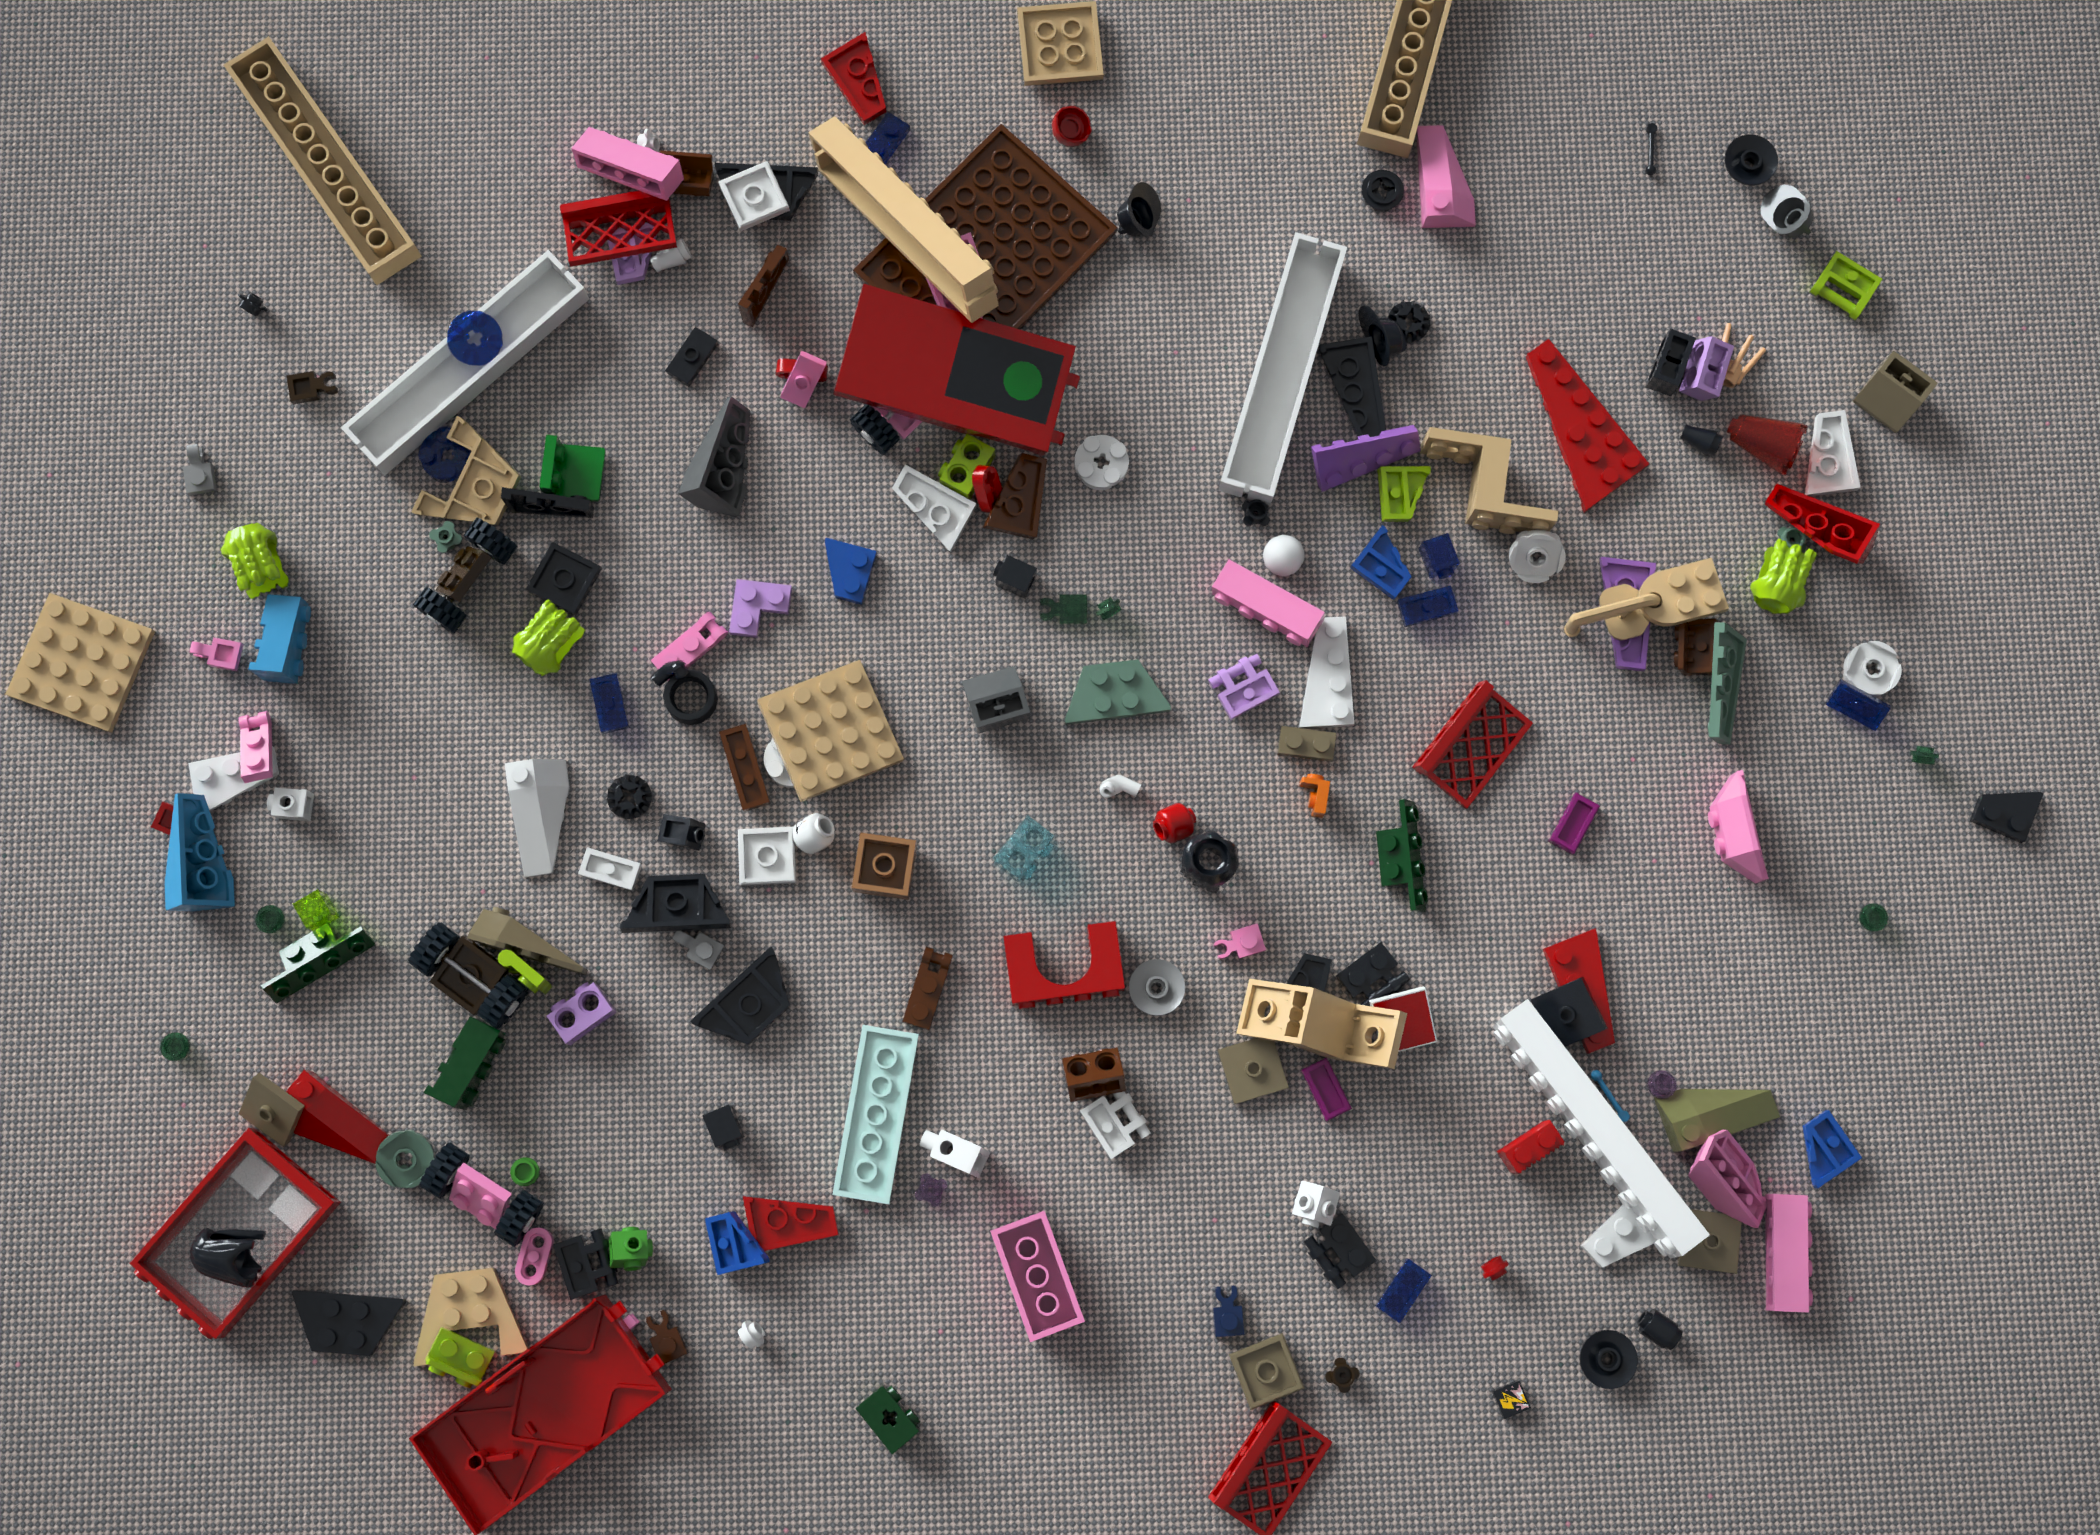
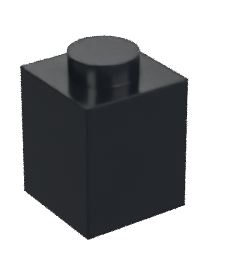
[993,555,1037,599]
[702,1104,745,1151]

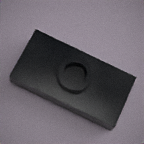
[665,327,719,387]

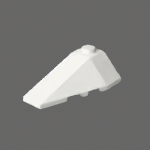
[505,759,570,878]

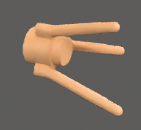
[1722,323,1766,388]

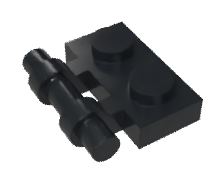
[1336,942,1410,1006]
[1303,1213,1377,1289]
[553,1228,619,1300]

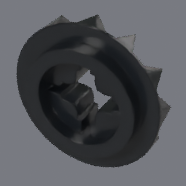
[1361,170,1404,212]
[1388,300,1430,343]
[606,774,652,819]

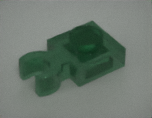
[1040,594,1087,624]

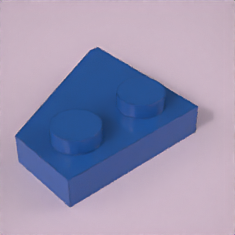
[1350,525,1412,600]
[825,538,877,605]
[1803,1110,1862,1189]

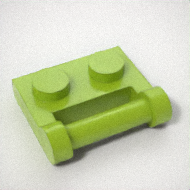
[1809,251,1882,320]
[498,950,553,995]

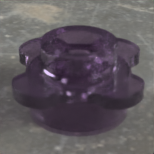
[915,1173,947,1206]

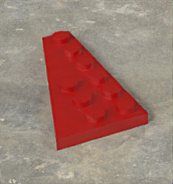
[1526,339,1649,513]

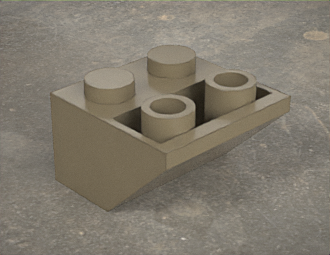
[1852,351,1938,433]

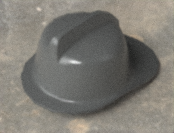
[1761,185,1814,237]

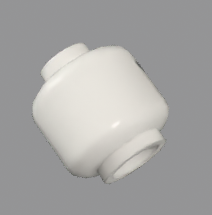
[793,813,835,854]

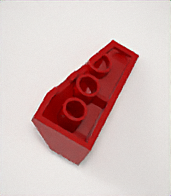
[1765,484,1880,564]
[286,1070,389,1164]

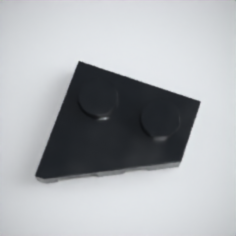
[1970,792,2044,843]

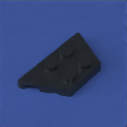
[715,163,818,221]
[620,874,731,933]
[690,946,790,1045]
[292,1290,406,1356]

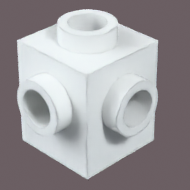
[1292,1181,1340,1228]

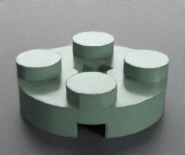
[376,1129,435,1188]

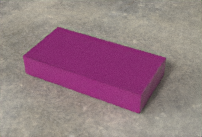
[1548,792,1600,855]
[1300,1057,1352,1122]

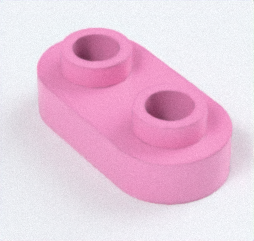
[515,1228,554,1285]

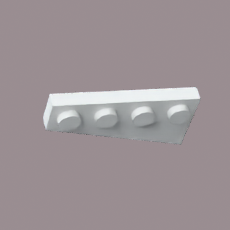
[1298,616,1354,729]

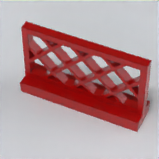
[560,190,677,267]
[1412,680,1533,809]
[1208,1401,1332,1535]

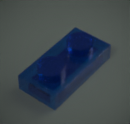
[865,112,910,164]
[1397,585,1459,627]
[589,673,630,734]
[1826,679,1890,731]
[1375,1258,1432,1323]

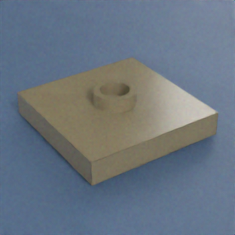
[1217,1038,1289,1105]
[239,1073,305,1147]
[1678,1209,1742,1274]
[1229,1333,1305,1410]

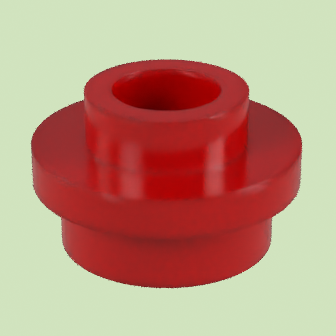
[1481,1255,1509,1281]

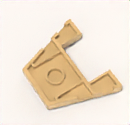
[411,416,521,525]
[414,1268,529,1366]

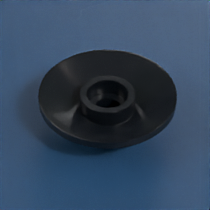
[1724,134,1778,186]
[1579,1330,1638,1389]

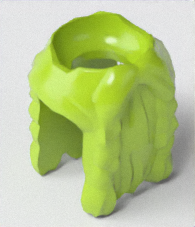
[220,522,289,599]
[1750,538,1817,614]
[512,599,585,676]

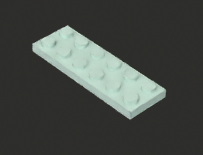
[832,1025,919,1205]

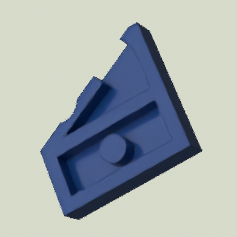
[705,1211,770,1275]

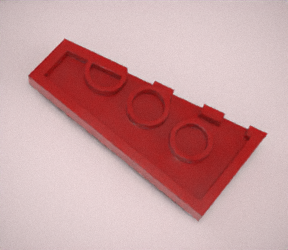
[1542,928,1615,1054]

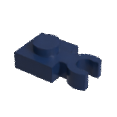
[1213,1285,1244,1337]

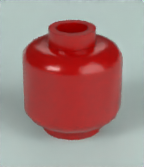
[1153,803,1196,844]

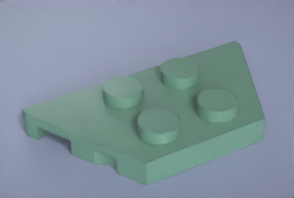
[1065,659,1171,725]

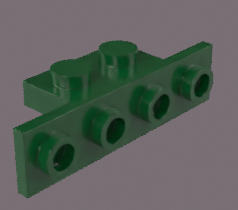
[1376,799,1428,912]
[261,922,376,1004]

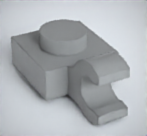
[183,444,217,496]
[672,931,725,971]

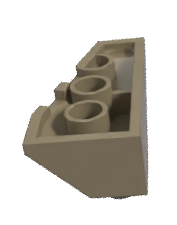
[467,907,588,975]

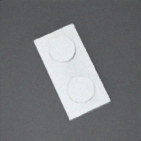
[578,847,642,891]

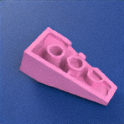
[1416,125,1476,228]

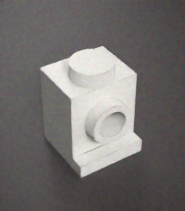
[267,787,314,821]

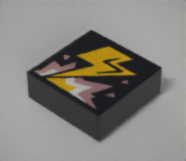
[1492,1380,1531,1419]

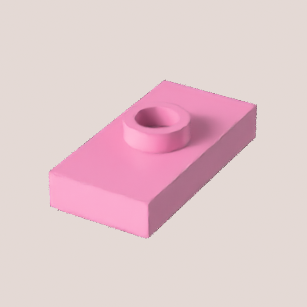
[780,350,827,408]

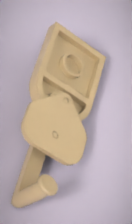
[1564,558,1729,640]

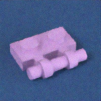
[1208,654,1280,720]

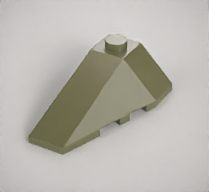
[1654,1089,1780,1152]

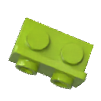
[425,1327,495,1388]

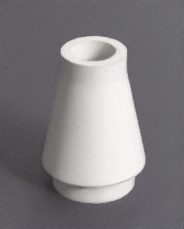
[650,238,692,273]

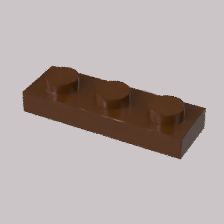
[719,723,771,812]

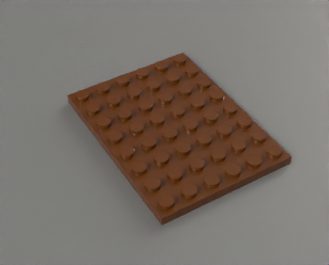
[853,124,1118,329]

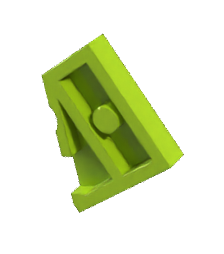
[1377,466,1431,522]

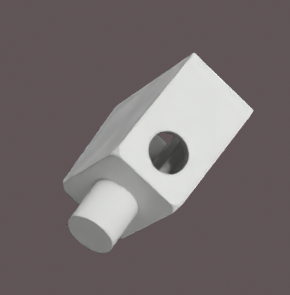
[920,1130,990,1179]

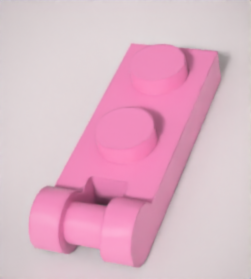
[651,612,728,681]
[239,711,273,783]

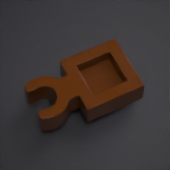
[646,1310,688,1364]

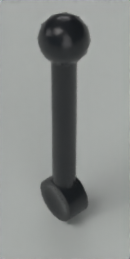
[1645,123,1657,176]

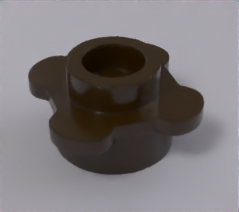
[1325,1357,1360,1393]

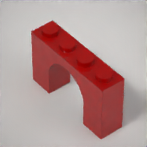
[1003,921,1125,1010]

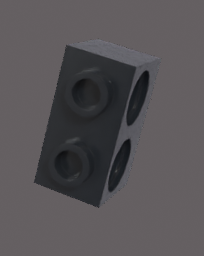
[1646,328,1696,397]

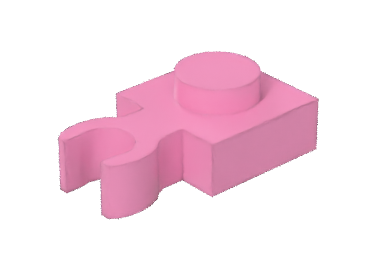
[1214,923,1266,959]

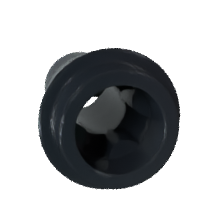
[1680,424,1724,456]

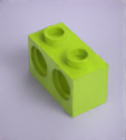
[938,434,995,500]

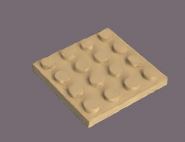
[5,593,155,733]
[757,660,904,802]

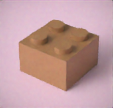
[852,832,917,900]

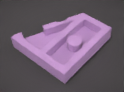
[608,223,657,285]

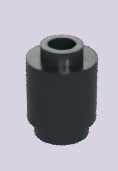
[1637,1309,1683,1350]

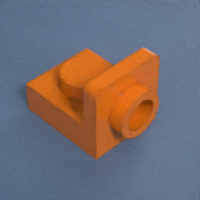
[1299,774,1330,818]

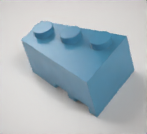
[248,594,311,684]

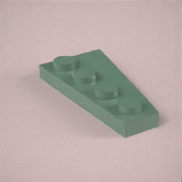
[1708,622,1747,745]

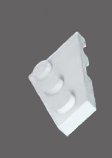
[1581,1205,1656,1267]

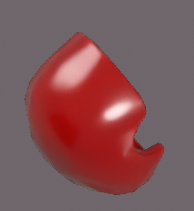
[1052,106,1092,147]

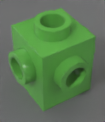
[609,1227,653,1271]

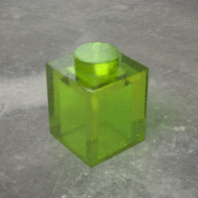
[293,889,340,931]

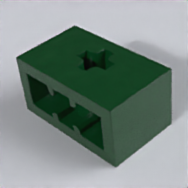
[855,1384,921,1454]

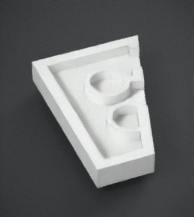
[1805,410,1861,497]
[892,465,977,552]
[188,746,279,811]

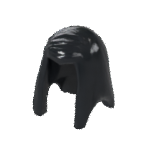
[190,1228,266,1288]

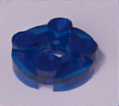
[447,311,503,366]
[418,426,471,483]

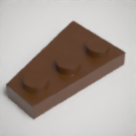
[738,244,789,327]
[983,453,1047,540]

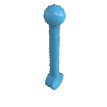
[1591,1070,1630,1122]

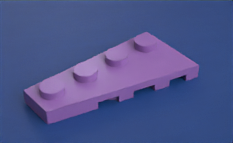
[1311,425,1421,492]
[1599,557,1656,672]

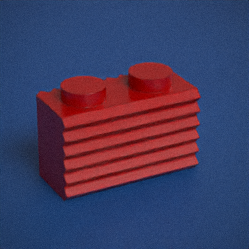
[1497,1120,1565,1174]

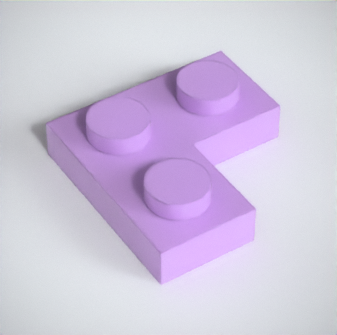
[729,579,792,638]

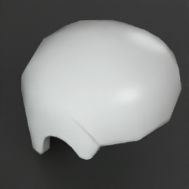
[1263,534,1305,577]

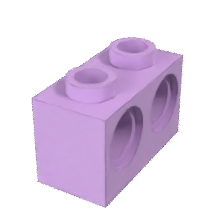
[1679,336,1734,401]
[547,982,617,1046]

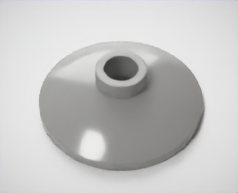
[1129,959,1185,1016]

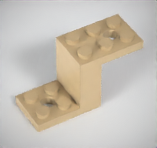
[1420,427,1558,534]
[1236,979,1407,1069]

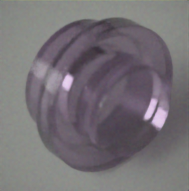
[1647,1070,1676,1099]

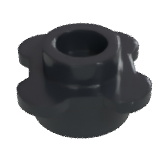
[238,292,268,316]
[1241,499,1270,526]

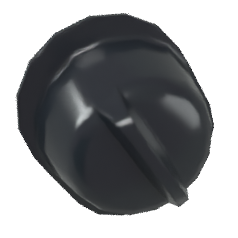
[1117,182,1161,237]
[1358,305,1407,367]

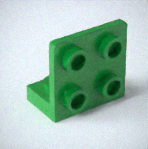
[539,435,606,502]

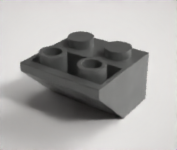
[962,666,1030,734]

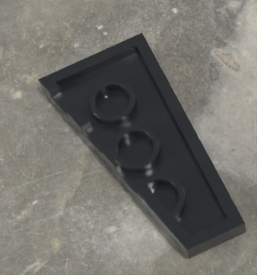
[1318,336,1386,439]

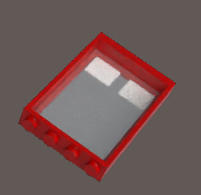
[129,1128,341,1339]

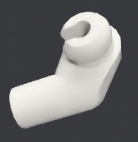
[1100,775,1141,798]

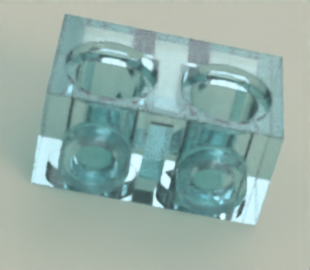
[993,815,1055,883]

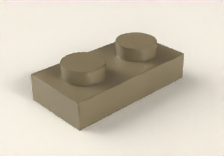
[1277,726,1336,762]

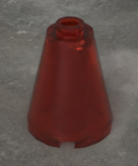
[1727,414,1809,476]

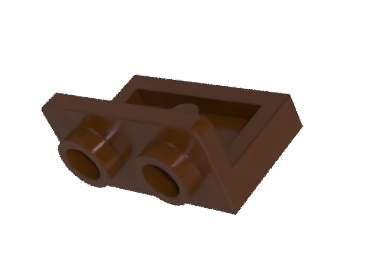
[659,150,714,196]
[1674,618,1718,676]

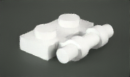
[1080,1092,1151,1159]

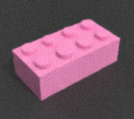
[990,1211,1085,1342]

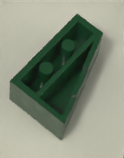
[423,1016,506,1110]

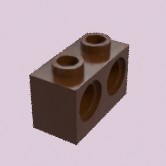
[1062,1047,1126,1102]

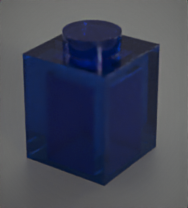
[1418,533,1460,579]

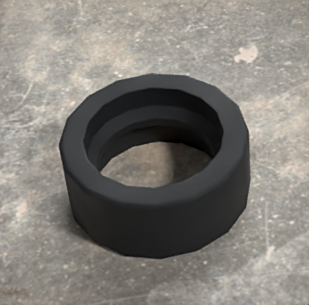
[663,670,718,725]

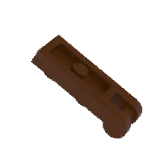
[902,946,953,1031]

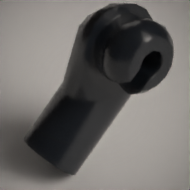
[651,660,690,686]

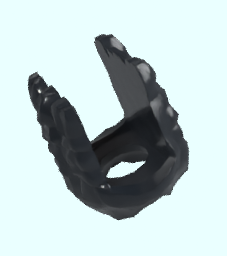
[1180,830,1239,893]

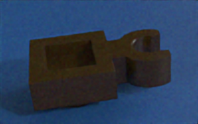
[286,371,338,405]

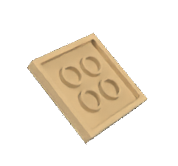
[1017,1,1104,86]

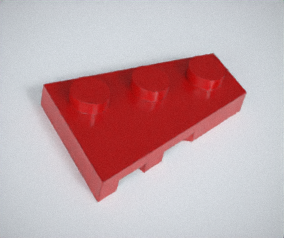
[821,32,887,126]
[743,1196,839,1251]

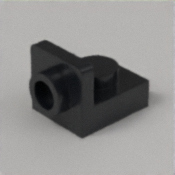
[657,814,706,851]

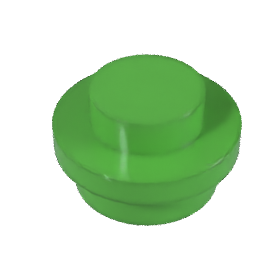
[510,1157,540,1186]

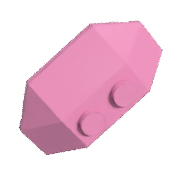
[1708,770,1769,884]
[1688,1130,1768,1228]

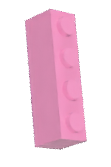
[571,127,684,201]
[1212,559,1325,647]
[1765,1194,1813,1313]

